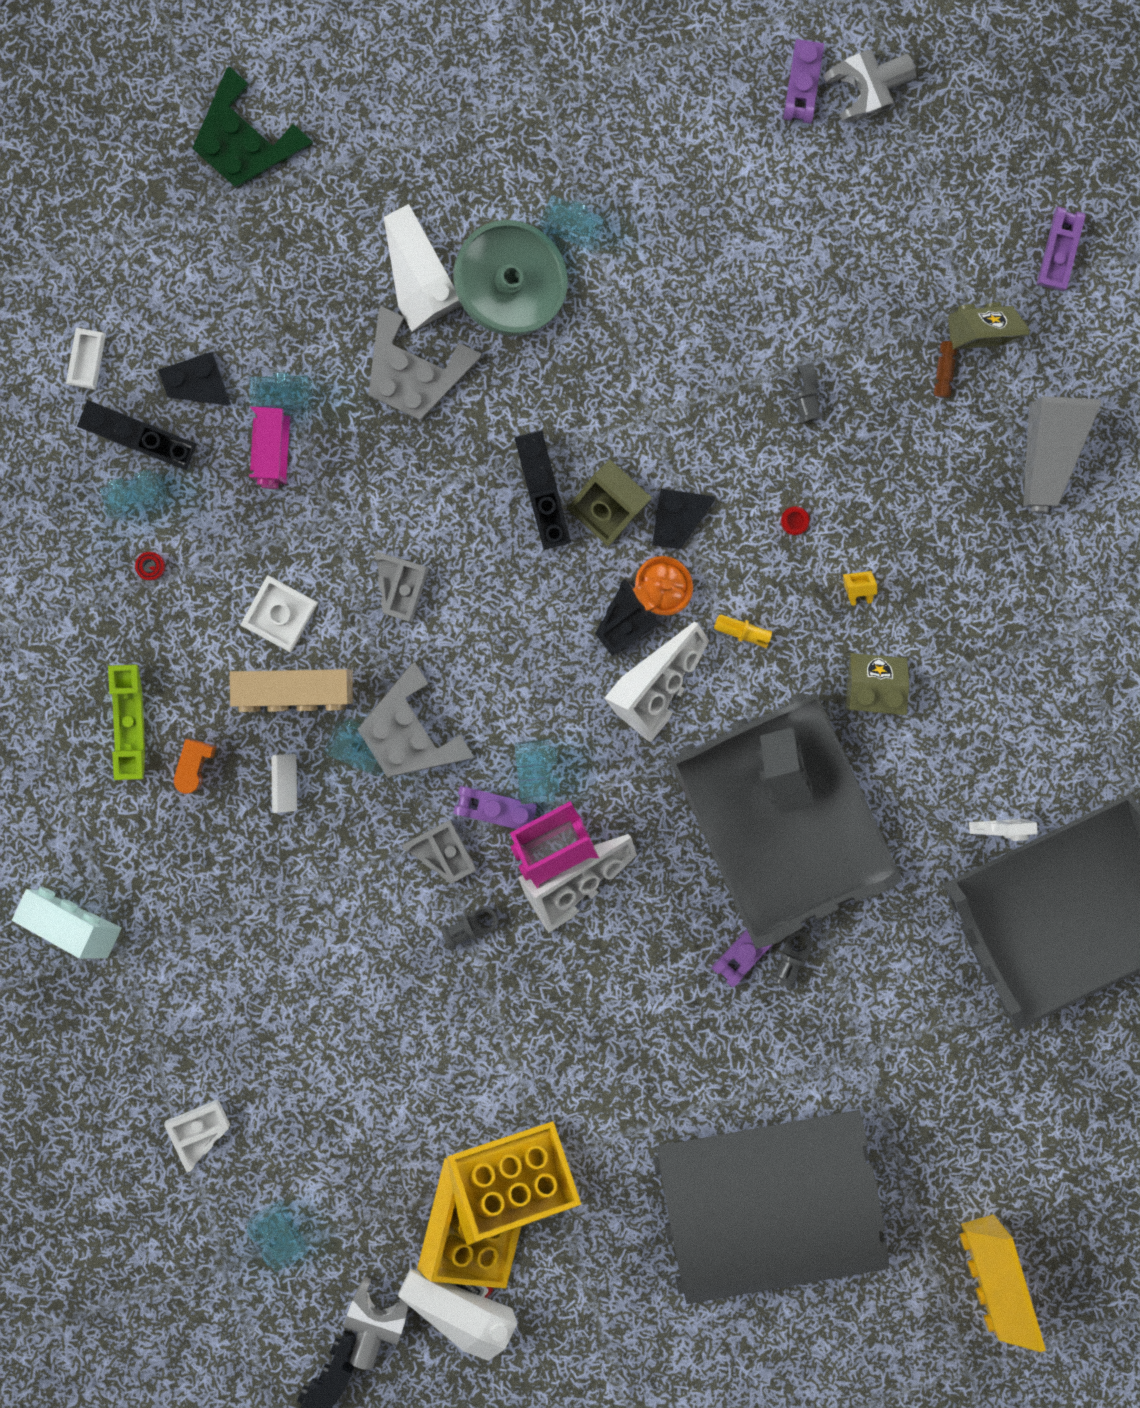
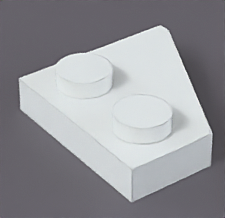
[969,819,1037,841]
[164,1099,230,1172]

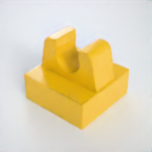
[843,571,877,606]

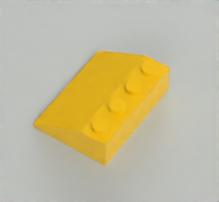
[447,1121,582,1245]
[417,1158,522,1288]
[959,1214,1046,1352]

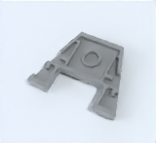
[368,306,482,421]
[357,662,474,778]

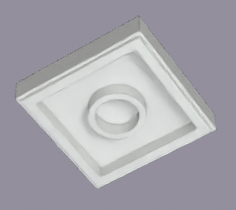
[241,575,318,653]

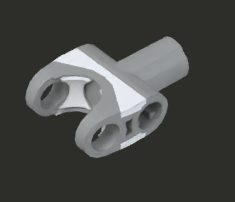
[824,50,916,123]
[343,1276,409,1370]

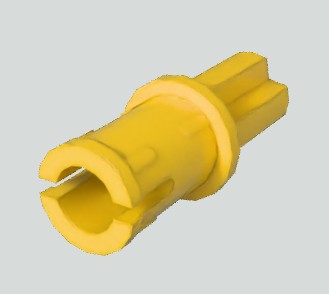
[714,615,772,648]

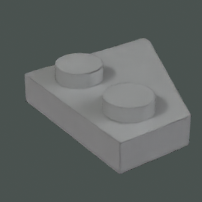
[374,551,429,622]
[401,819,477,884]

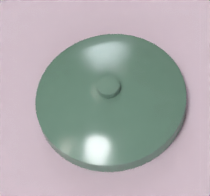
[453,220,568,336]

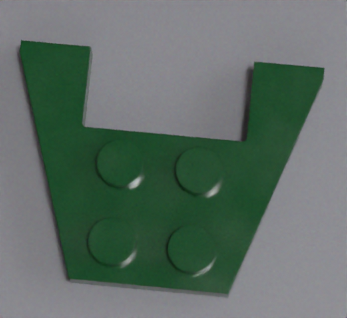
[192,66,313,189]

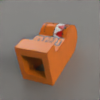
[174,739,217,794]

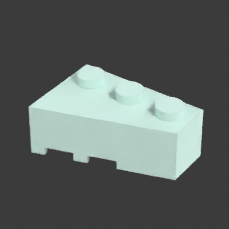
[12,887,122,959]

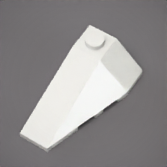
[384,204,462,332]
[605,622,709,742]
[518,834,637,933]
[398,1269,517,1361]

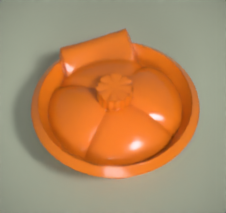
[633,556,693,615]

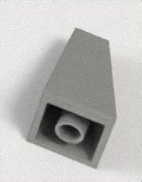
[1023,396,1101,513]

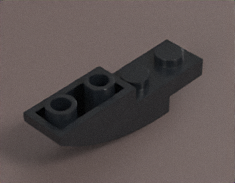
[77,400,197,471]
[514,429,571,550]
[297,1331,355,1408]

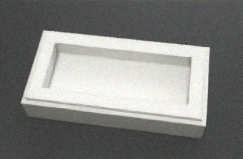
[66,328,106,390]

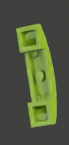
[108,664,145,780]

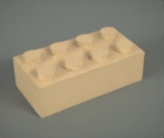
[230,669,353,712]

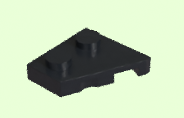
[158,352,231,406]
[652,488,715,550]
[595,579,659,657]

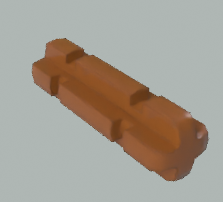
[934,341,957,398]

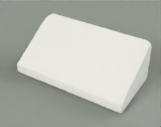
[271,754,297,813]

